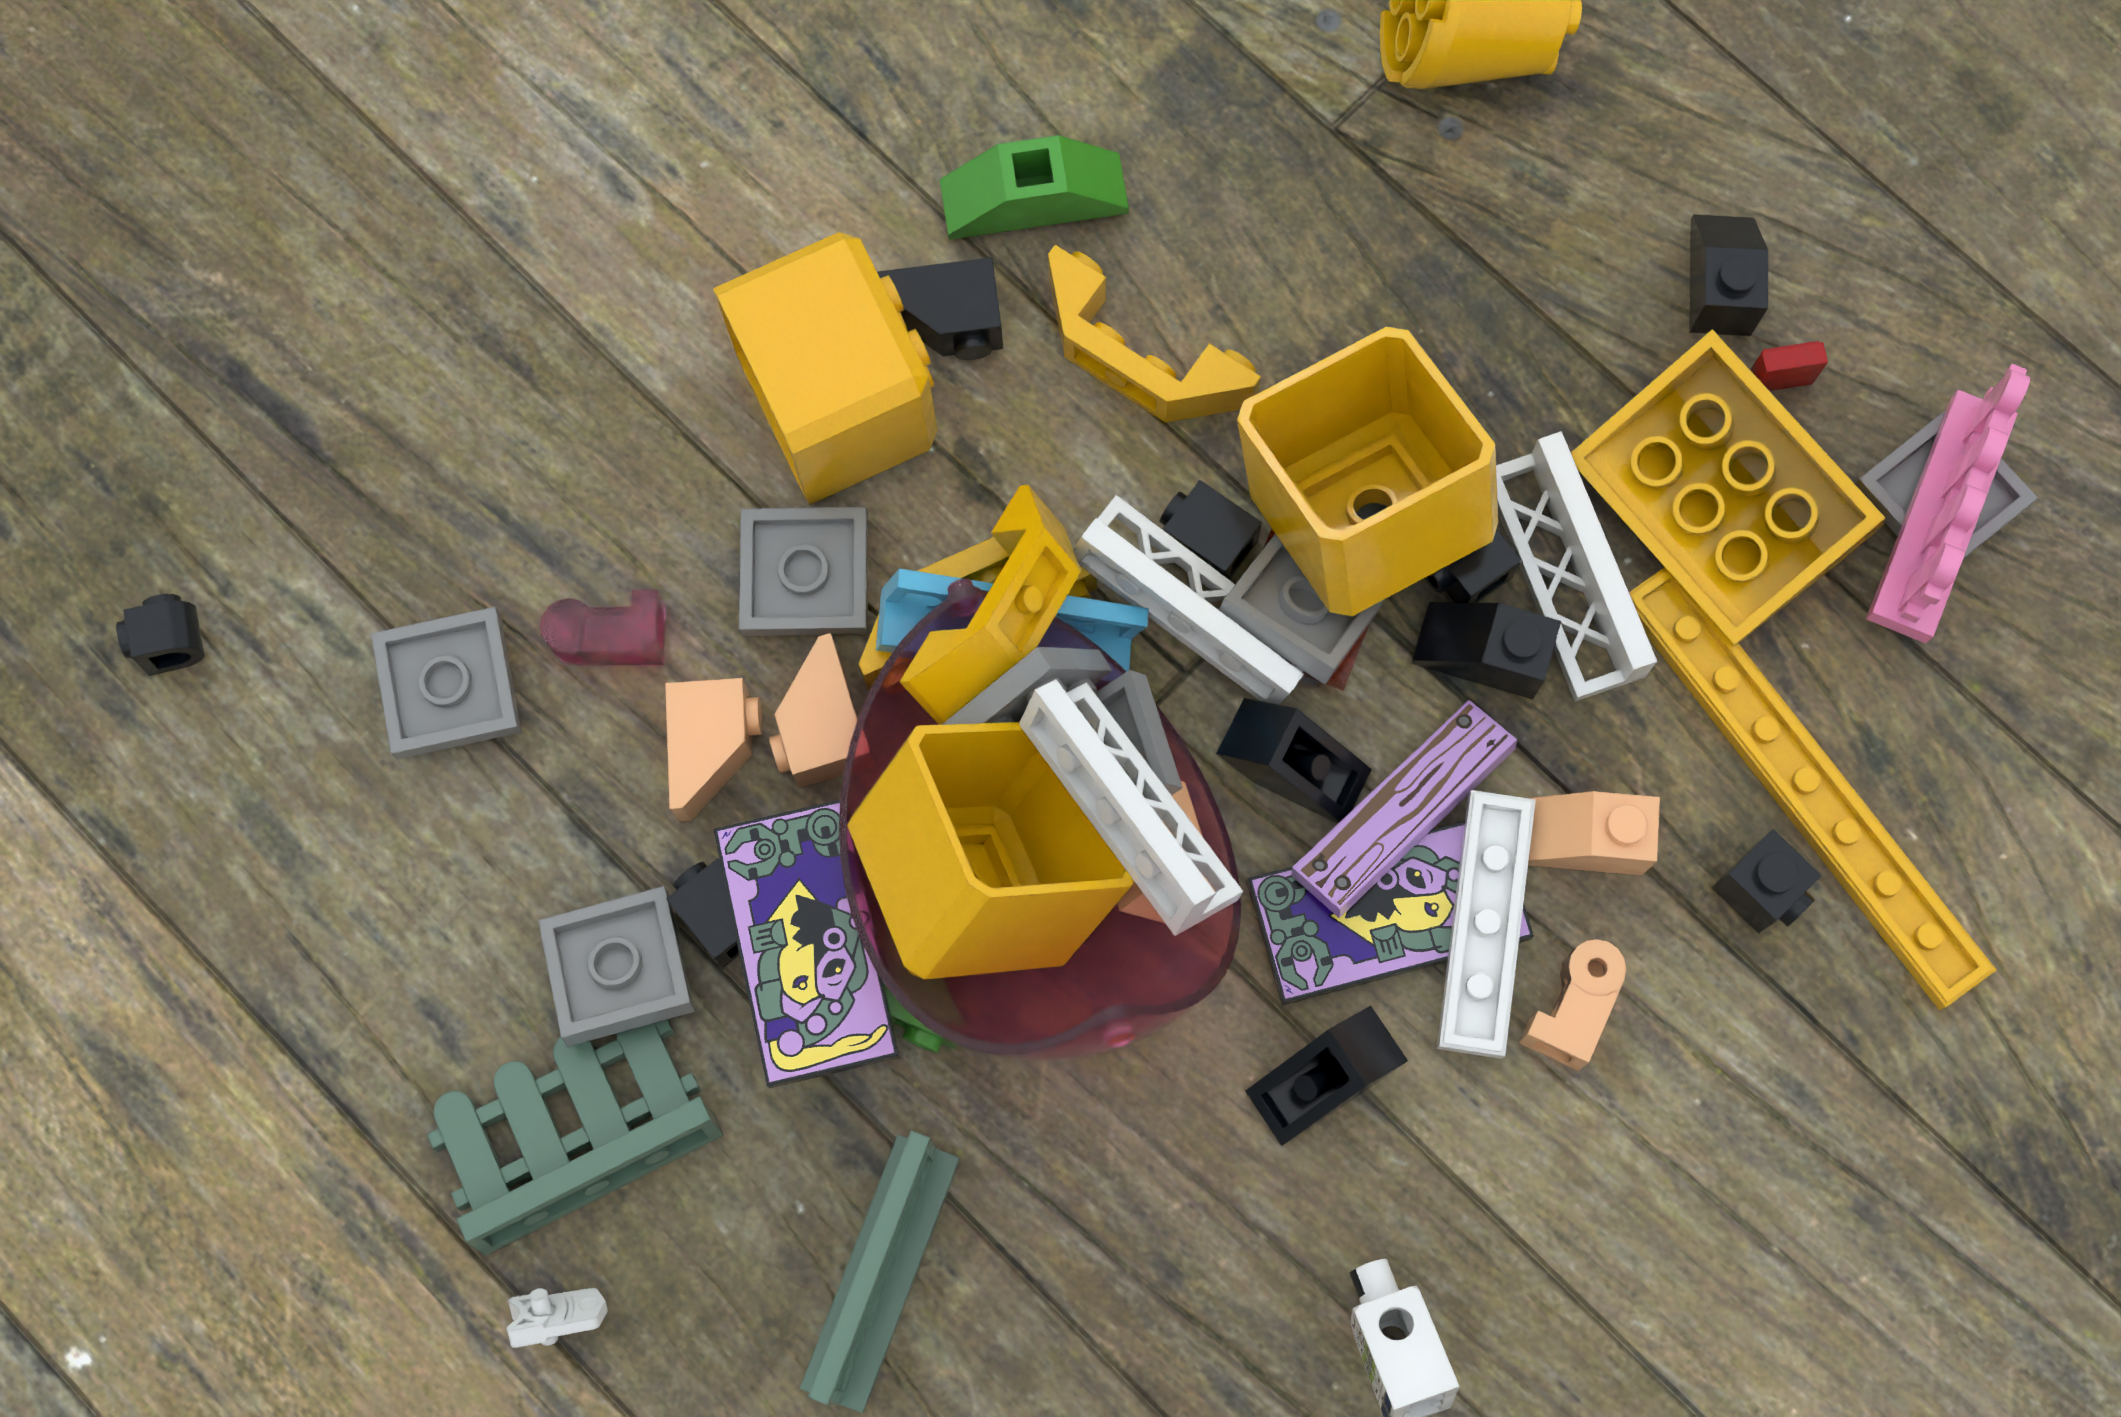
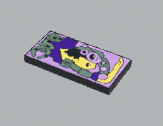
[714,799,900,1088]
[1247,821,1534,1006]

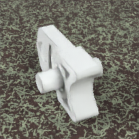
[506,1288,608,1348]

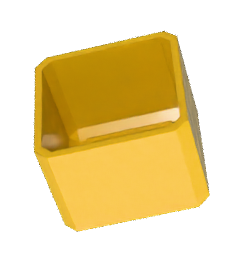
[713,232,938,505]
[1237,327,1498,616]
[847,722,1134,980]

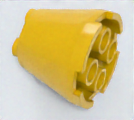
[1380,0,1582,89]

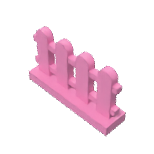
[1866,364,2030,643]

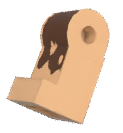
[1518,939,1626,1071]

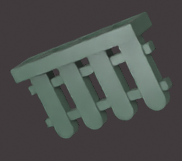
[427,1019,724,1256]

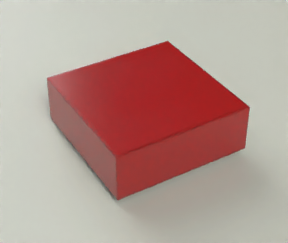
[1750,341,1828,391]

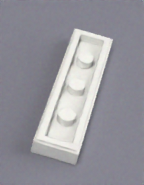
[1437,790,1536,1059]

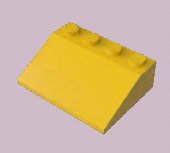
[1571,329,1885,645]

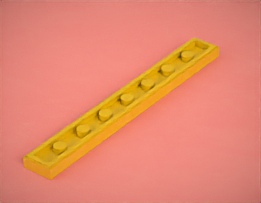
[1629,567,1996,1010]

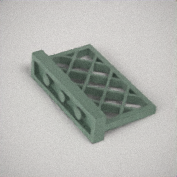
[799,1130,961,1413]

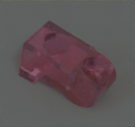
[540,590,666,666]

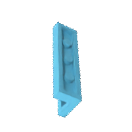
[876,568,1149,685]

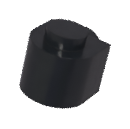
[116,594,205,676]

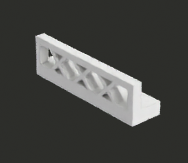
[1496,431,1657,702]
[1073,495,1304,705]
[1019,679,1244,936]

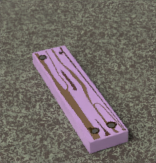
[1292,700,1517,918]

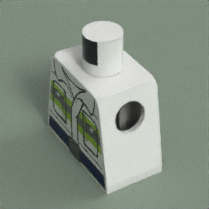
[1349,1259,1459,1417]

